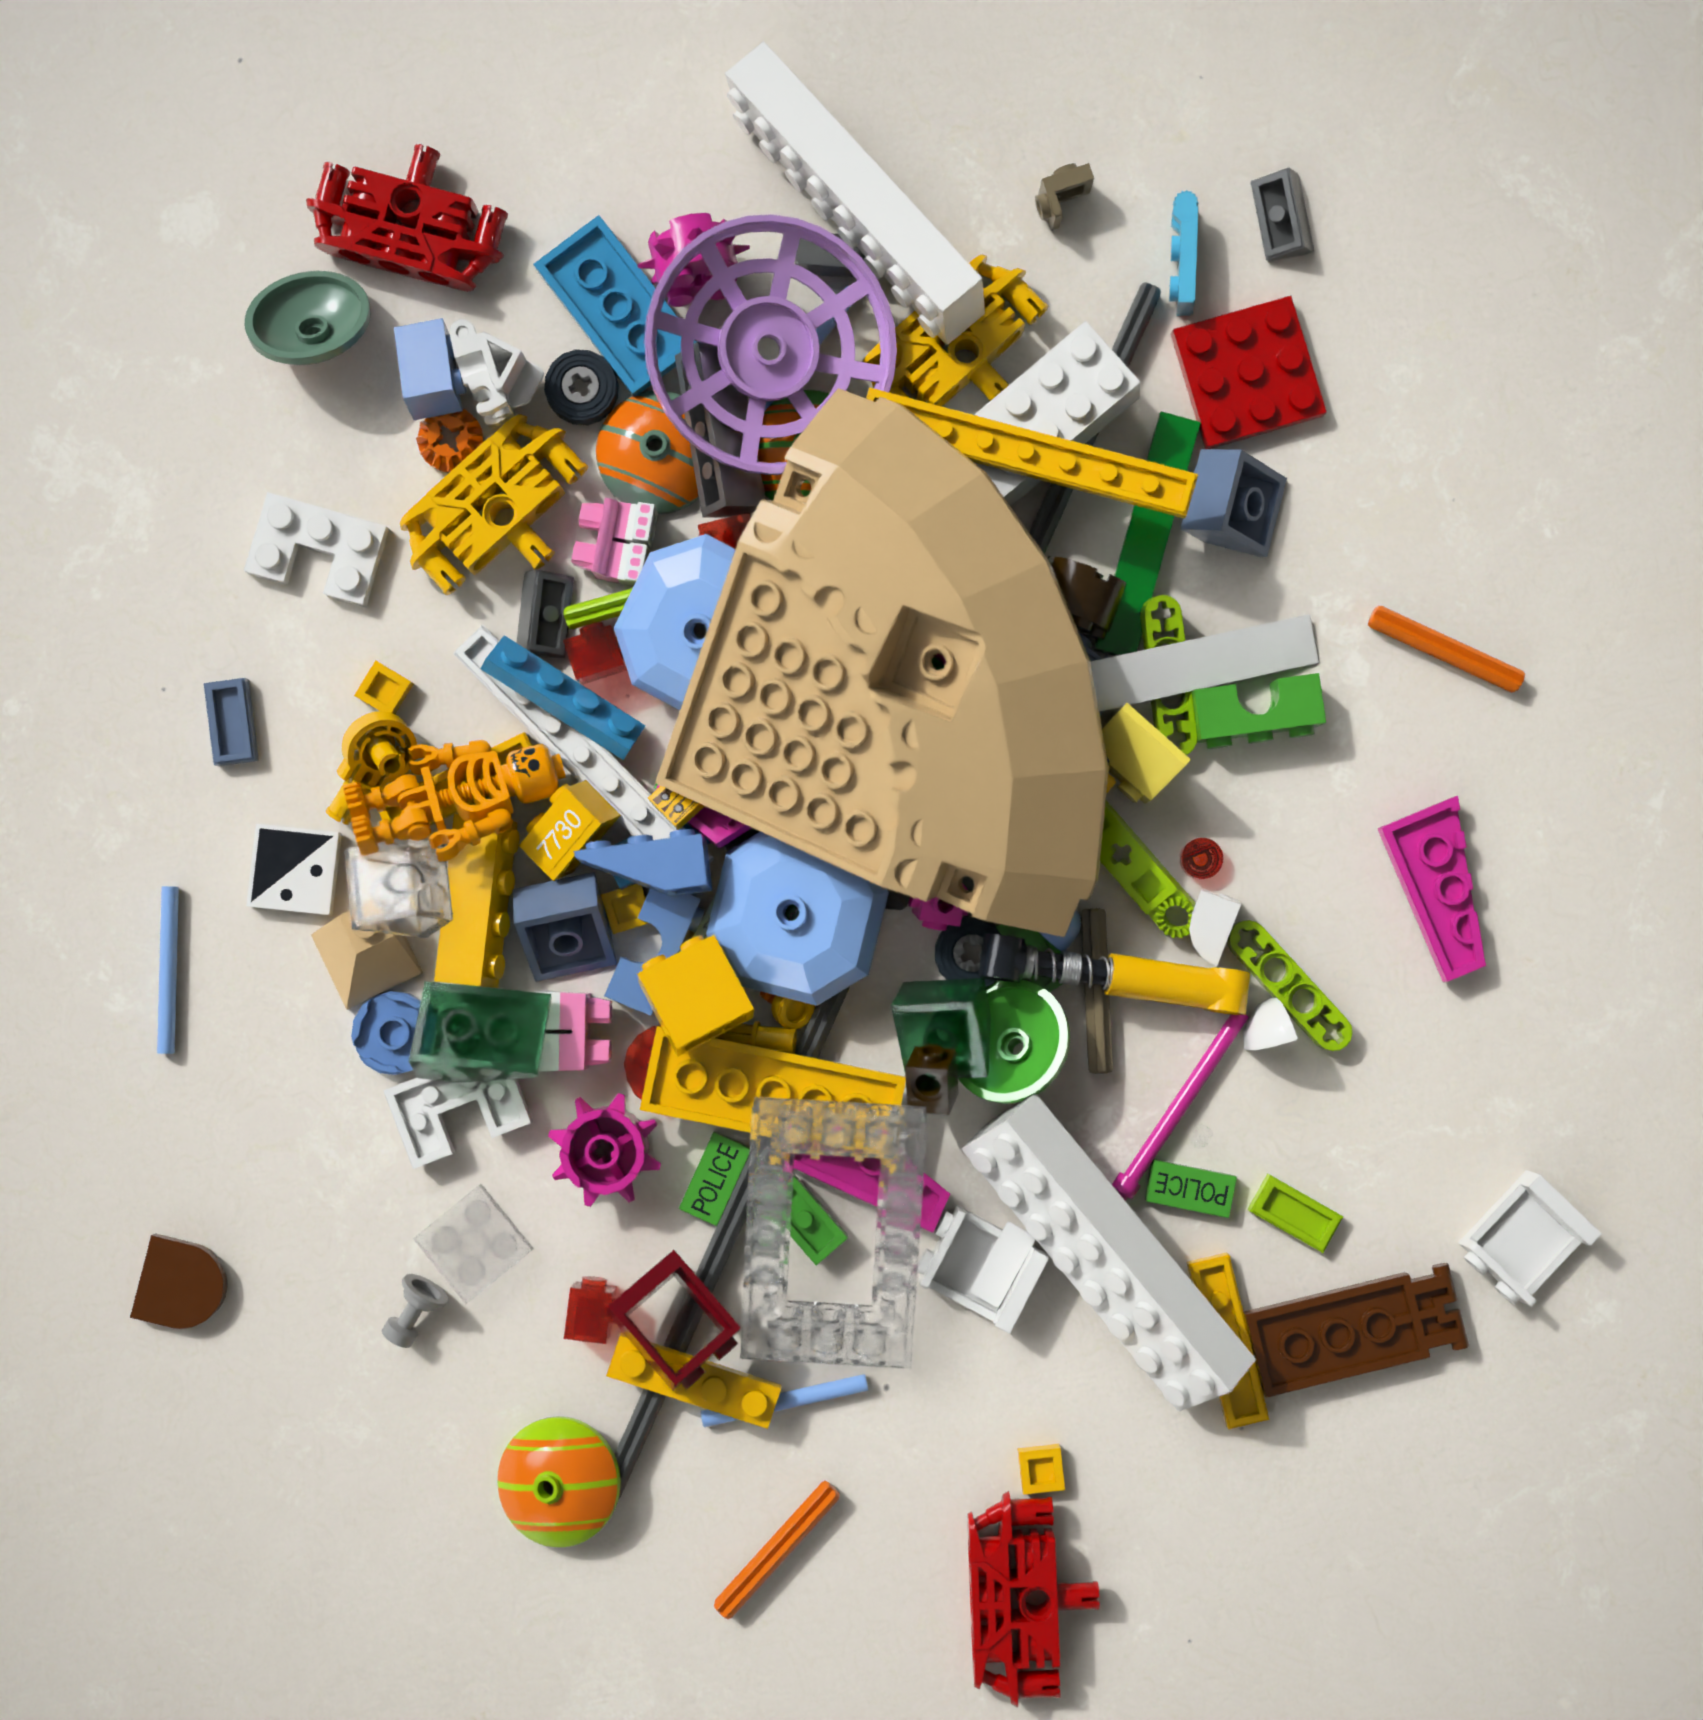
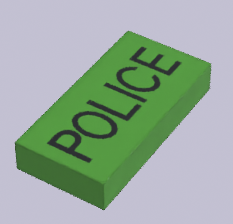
[679,1131,752,1226]
[1145,1159,1237,1218]

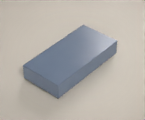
[203,678,259,766]

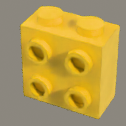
[637,935,754,1057]

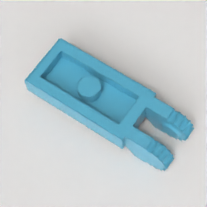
[1169,190,1198,316]

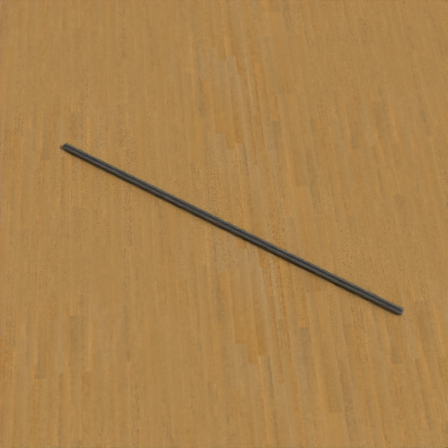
[615,283,1161,1500]

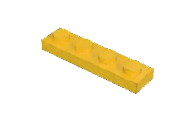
[606,1332,781,1429]

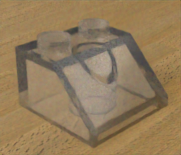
[344,839,453,938]

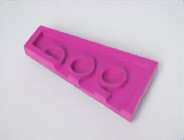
[1377,795,1486,982]
[780,1141,950,1233]

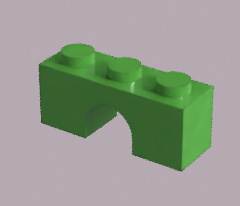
[1192,673,1326,749]

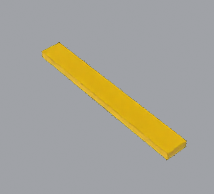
[866,387,1198,519]

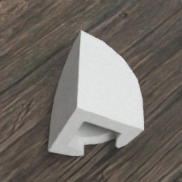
[1189,889,1241,967]
[1243,997,1298,1051]

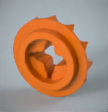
[416,408,483,472]

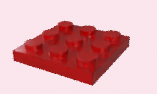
[1170,295,1327,449]

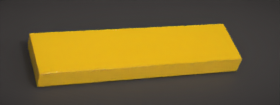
[1186,1252,1270,1429]

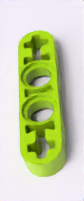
[1140,595,1197,755]
[1227,920,1352,1051]

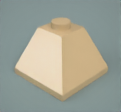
[311,897,423,1010]

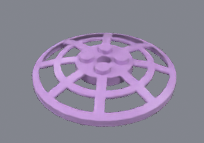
[644,215,897,475]

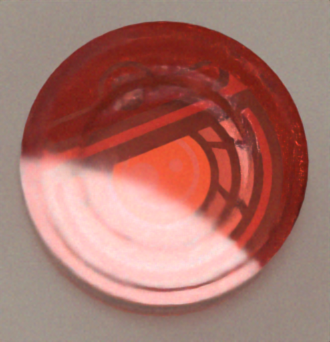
[1179,838,1223,880]

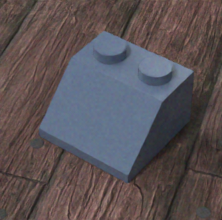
[1181,449,1287,557]
[512,872,617,982]

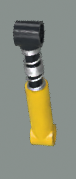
[978,934,1250,1015]

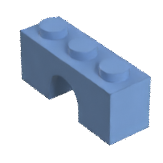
[604,889,705,1016]

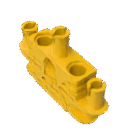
[862,254,1049,407]
[400,414,588,595]

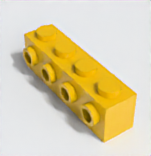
[434,814,520,988]

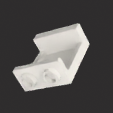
[1458,1170,1602,1307]
[915,1205,1049,1334]

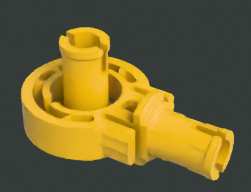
[326,711,417,825]

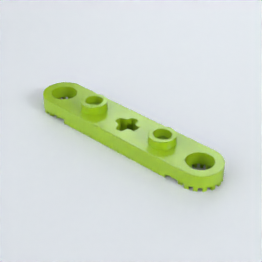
[1100,800,1196,938]

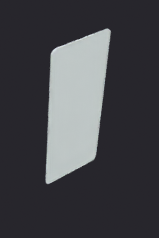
[970,1222,1036,1307]

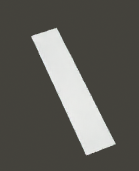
[1090,614,1319,711]

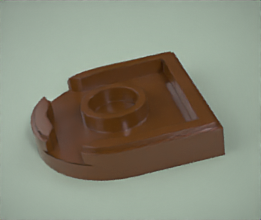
[130,1233,228,1329]

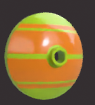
[497,1416,620,1548]

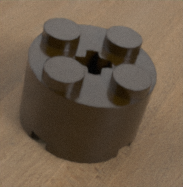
[1047,556,1127,640]

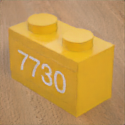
[519,780,621,881]

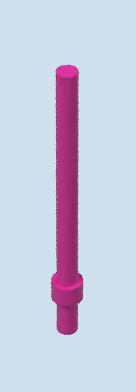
[1112,1014,1249,1201]

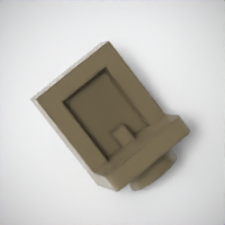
[1035,163,1094,231]

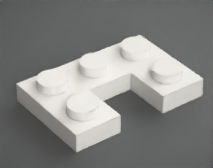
[244,492,390,607]
[383,1044,533,1169]

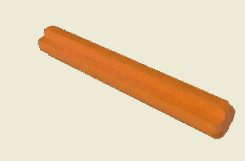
[1368,606,1525,692]
[714,1481,840,1619]

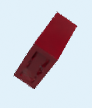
[606,1250,741,1391]

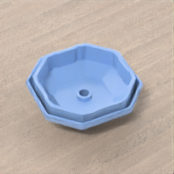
[614,534,736,710]
[706,831,889,1006]

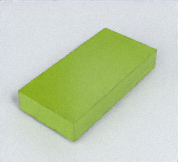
[1247,1173,1344,1253]

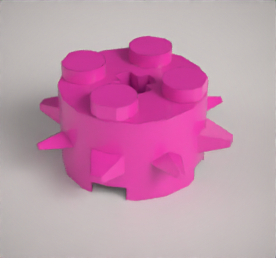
[637,213,750,307]
[548,1093,661,1207]

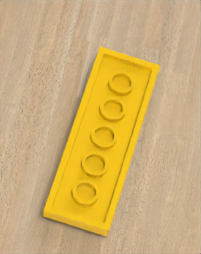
[640,1026,906,1161]

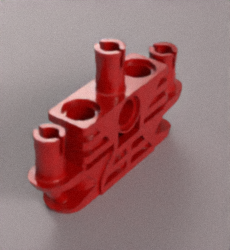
[306,144,508,292]
[967,1491,1100,1707]

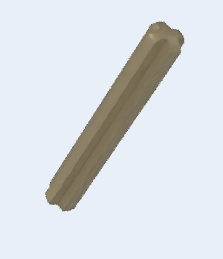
[1081,908,1113,1074]

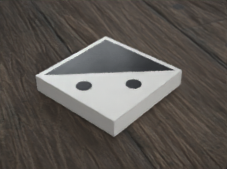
[246,824,342,915]

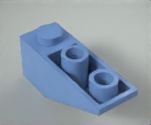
[574,829,713,896]

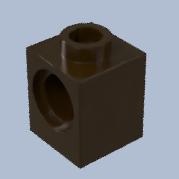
[905,1044,959,1115]

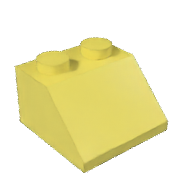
[1102,703,1191,804]

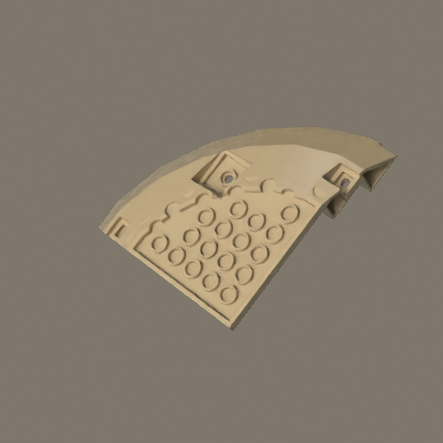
[655,388,1109,937]

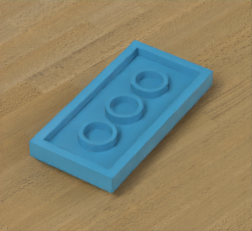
[533,215,697,397]

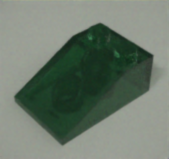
[409,981,552,1083]

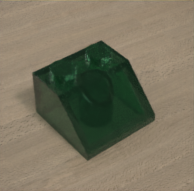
[891,978,991,1079]

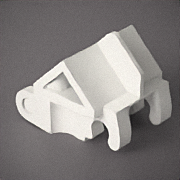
[450,319,544,428]

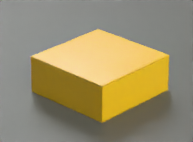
[354,660,414,714]
[601,884,649,934]
[1017,1444,1065,1495]

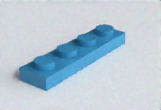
[481,635,645,760]

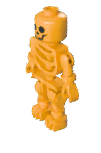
[343,740,566,862]

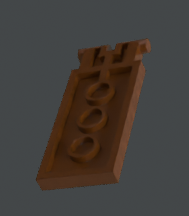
[1243,1263,1469,1398]

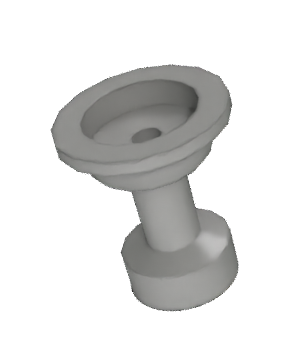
[382,1274,448,1348]

